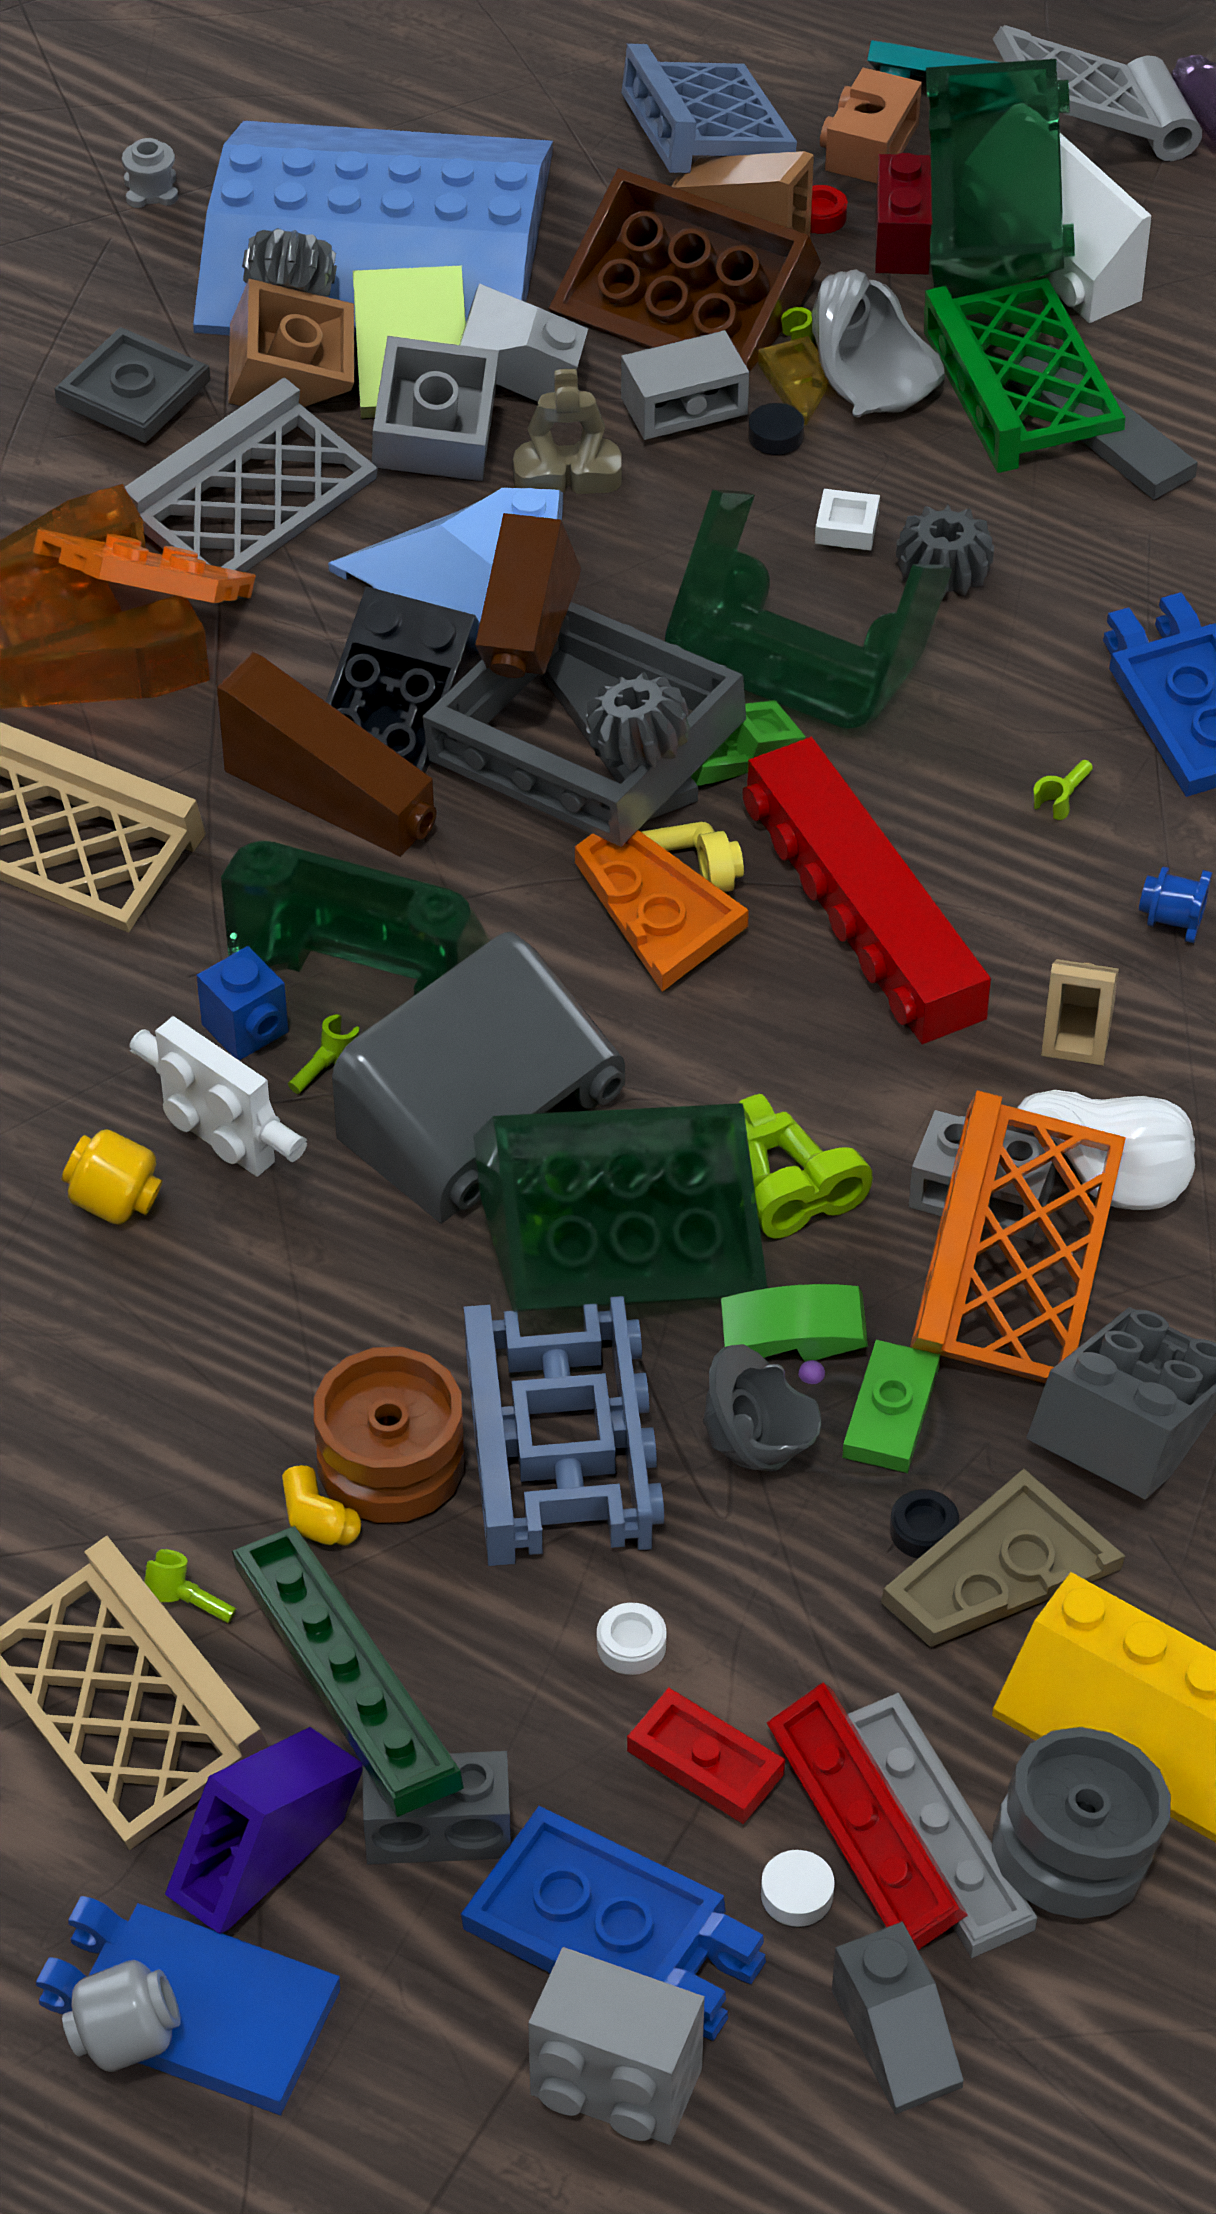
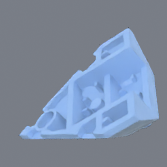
[328,488,563,622]

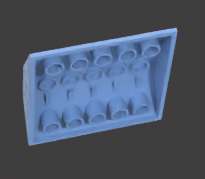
[193,121,553,344]

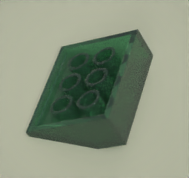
[473,1103,768,1312]

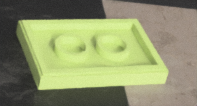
[353,265,466,418]

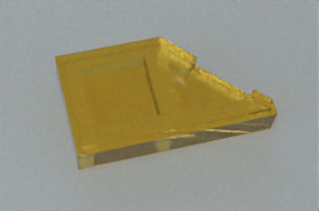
[758,336,829,426]

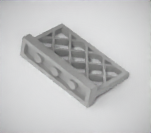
[120,377,378,572]

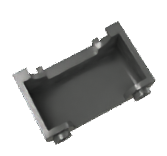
[332,932,625,1224]

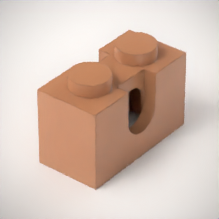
[820,68,922,183]

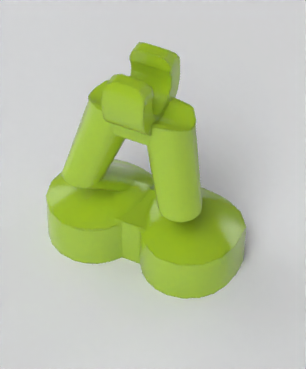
[735,1094,873,1238]

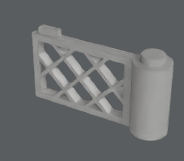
[993,25,1202,161]

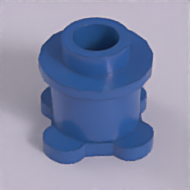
[1139,866,1212,944]

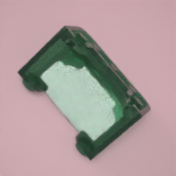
[926,59,1075,299]
[221,841,492,996]

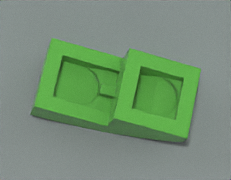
[691,700,806,786]
[721,1284,868,1362]

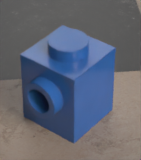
[196,946,289,1061]

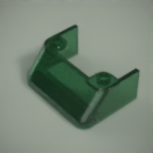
[665,489,952,729]

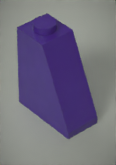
[165,1727,363,1934]

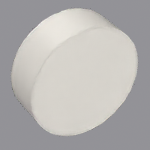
[597,1603,666,1675]
[761,1850,834,1927]

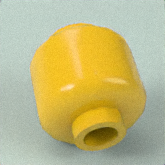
[61,1129,163,1225]

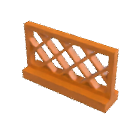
[910,1090,1126,1384]

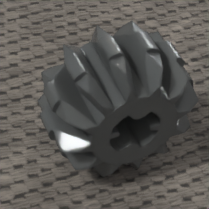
[242,228,337,297]
[896,504,994,599]
[586,672,689,772]

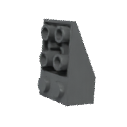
[1026,1307,1216,1500]

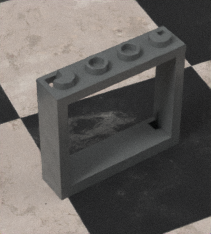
[423,602,746,847]

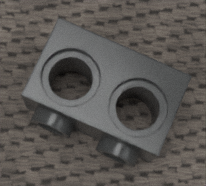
[362,1751,511,1865]

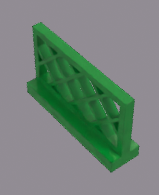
[924,278,1126,473]

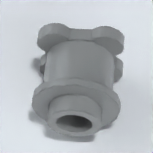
[122,138,178,208]

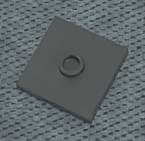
[54,327,211,443]

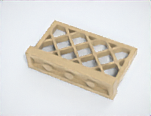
[0,722,206,933]
[0,1536,269,1850]

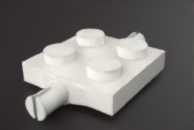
[130,1016,307,1177]

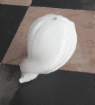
[1018,1090,1195,1210]

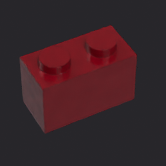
[875,153,932,275]

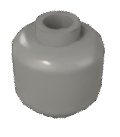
[62,1960,180,2072]

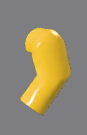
[282,1465,361,1545]

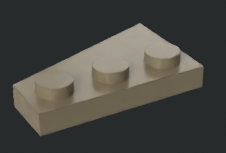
[881,1469,1125,1647]

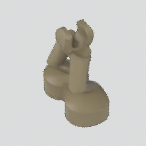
[513,369,622,494]

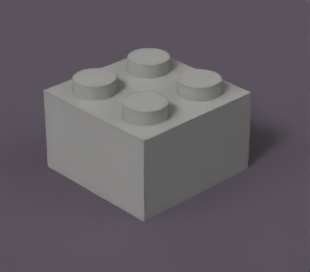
[372,336,499,481]
[528,1947,705,2145]

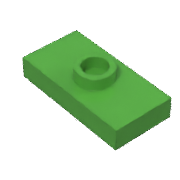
[842,1340,941,1473]

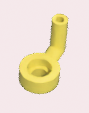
[641,822,744,892]

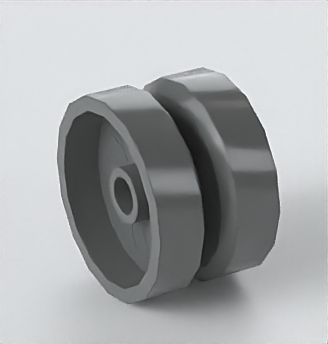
[992,1727,1171,1919]

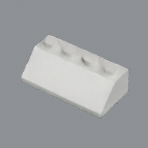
[963,100,1152,323]

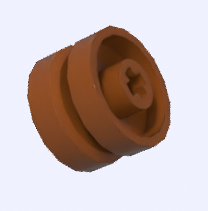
[314,1347,464,1523]

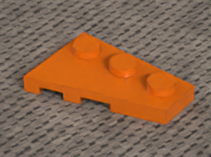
[575,830,749,992]

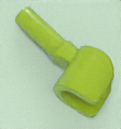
[781,307,816,350]
[1034,760,1093,820]
[288,1014,360,1094]
[144,1549,237,1624]

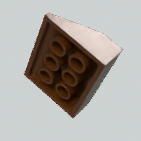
[548,168,821,372]

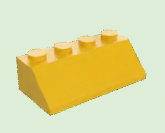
[992,1572,1216,1843]

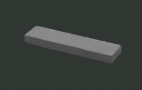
[848,1693,1037,1958]

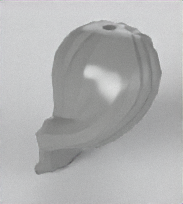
[811,269,945,418]

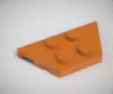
[33,529,256,603]

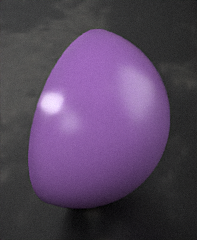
[799,1360,825,1384]

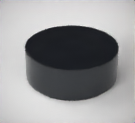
[748,403,804,455]
[890,1489,959,1559]

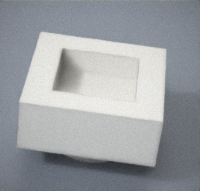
[815,489,880,550]

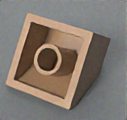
[228,279,354,407]

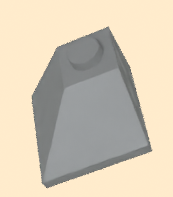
[459,283,588,402]

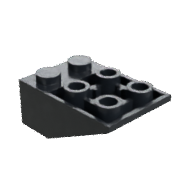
[325,586,482,773]

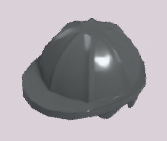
[703,1344,821,1472]

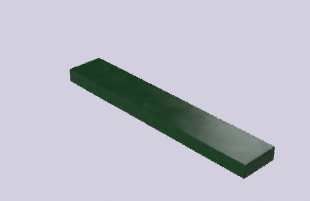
[232,1526,464,1817]

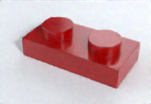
[627,1687,785,1824]

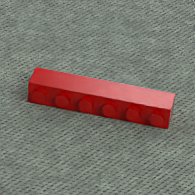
[742,736,991,1045]

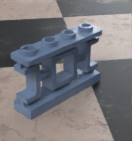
[464,1296,664,1566]

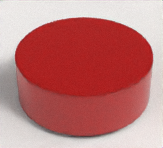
[810,185,848,234]

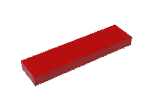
[766,1682,968,1950]

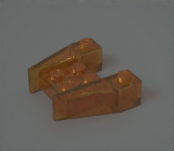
[0,484,210,709]

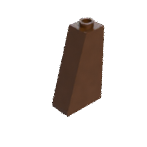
[217,651,437,857]

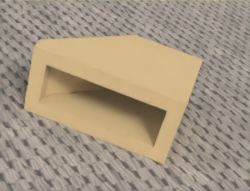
[1041,959,1119,1066]

